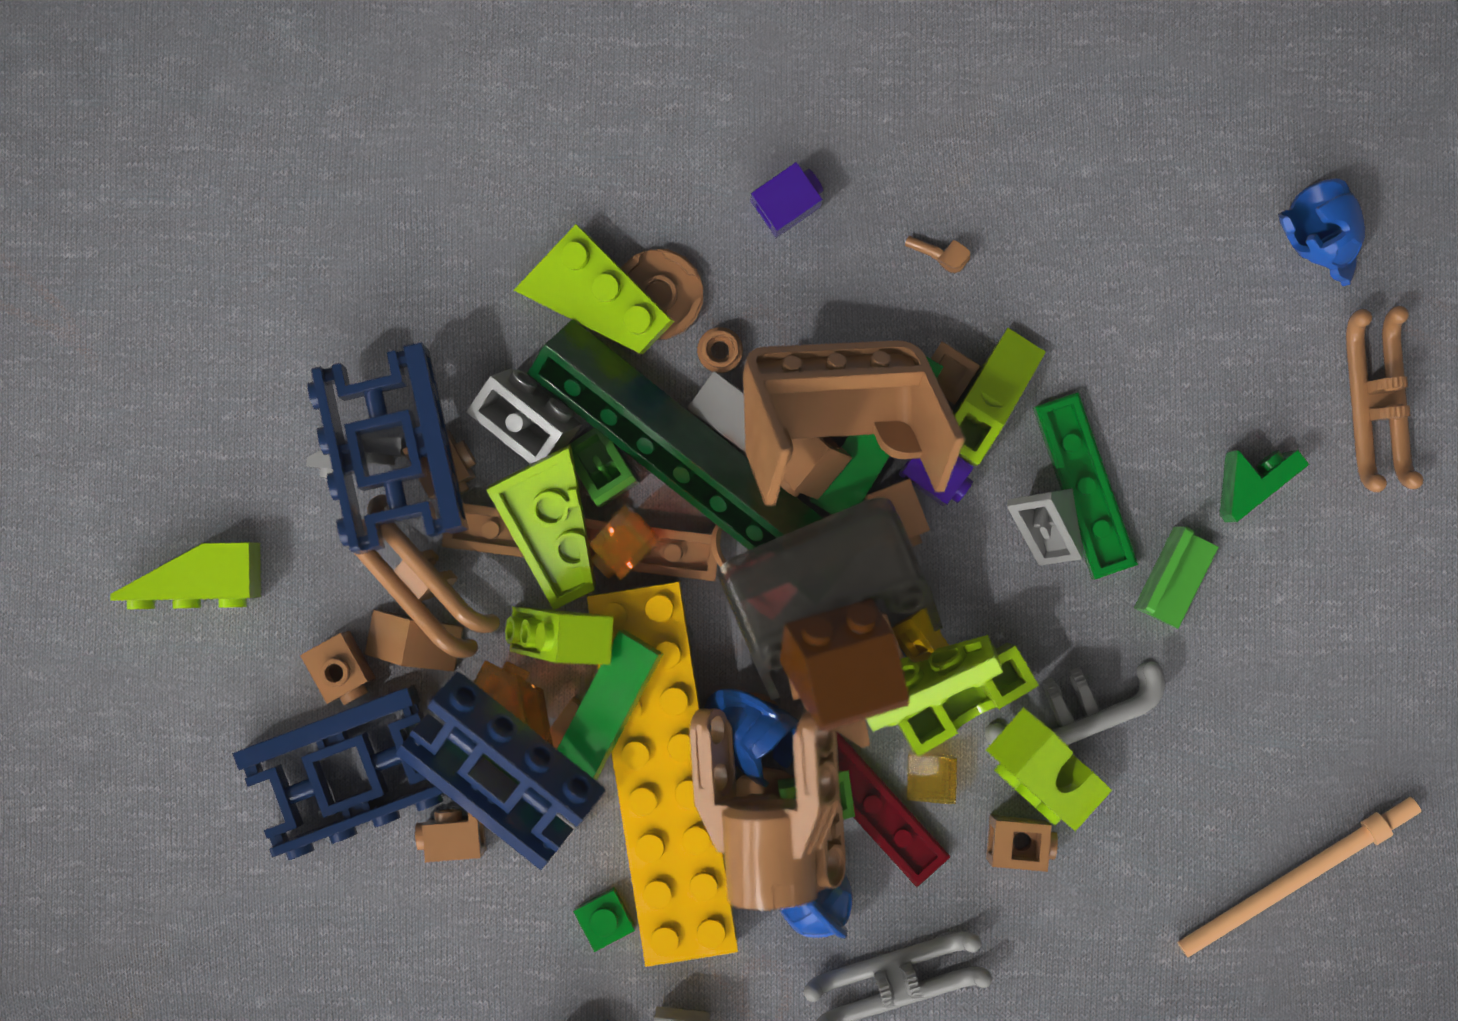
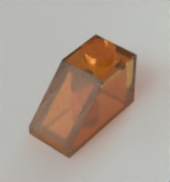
[474,660,554,746]

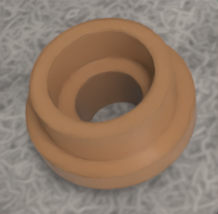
[697,327,743,373]

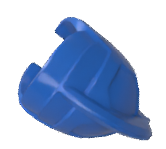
[1278,178,1365,286]
[704,689,800,787]
[780,875,853,939]

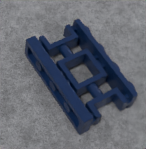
[307,342,469,555]
[396,672,605,870]
[232,685,444,860]

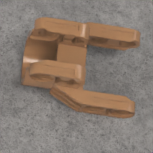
[690,708,846,910]

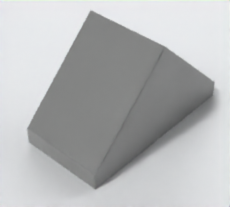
[1007,489,1083,566]

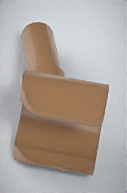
[905,236,970,273]

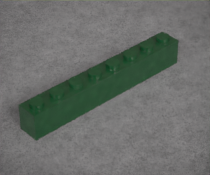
[527,319,860,604]

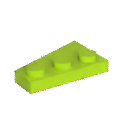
[514,224,675,354]
[486,444,596,610]
[866,635,1003,732]

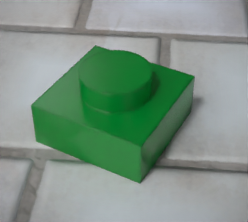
[573,887,636,952]

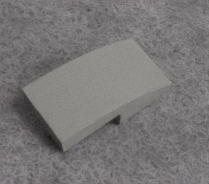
[687,371,746,452]
[306,437,407,478]

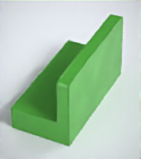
[1134,526,1219,629]

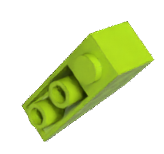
[953,328,1046,467]
[110,542,261,609]
[505,606,613,665]

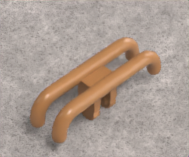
[1346,306,1424,493]
[354,494,500,658]

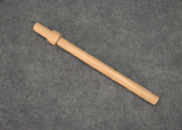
[1177,797,1421,958]

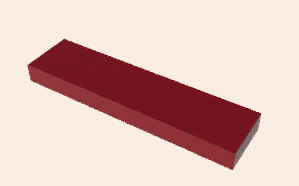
[836,731,951,887]

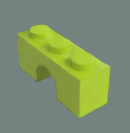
[897,642,1039,757]
[986,707,1112,832]

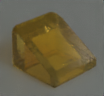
[907,754,957,804]

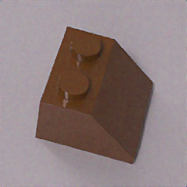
[780,599,910,733]

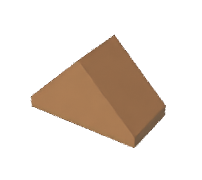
[365,609,464,672]

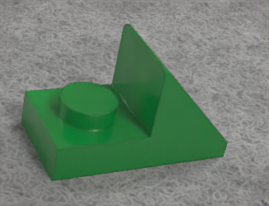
[1219,450,1310,523]

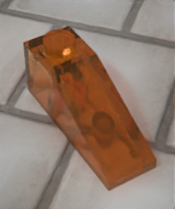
[589,505,664,580]

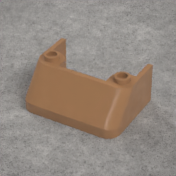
[743,340,965,505]

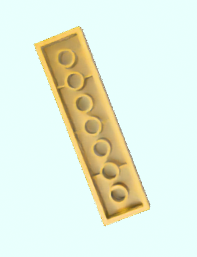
[587,581,738,967]

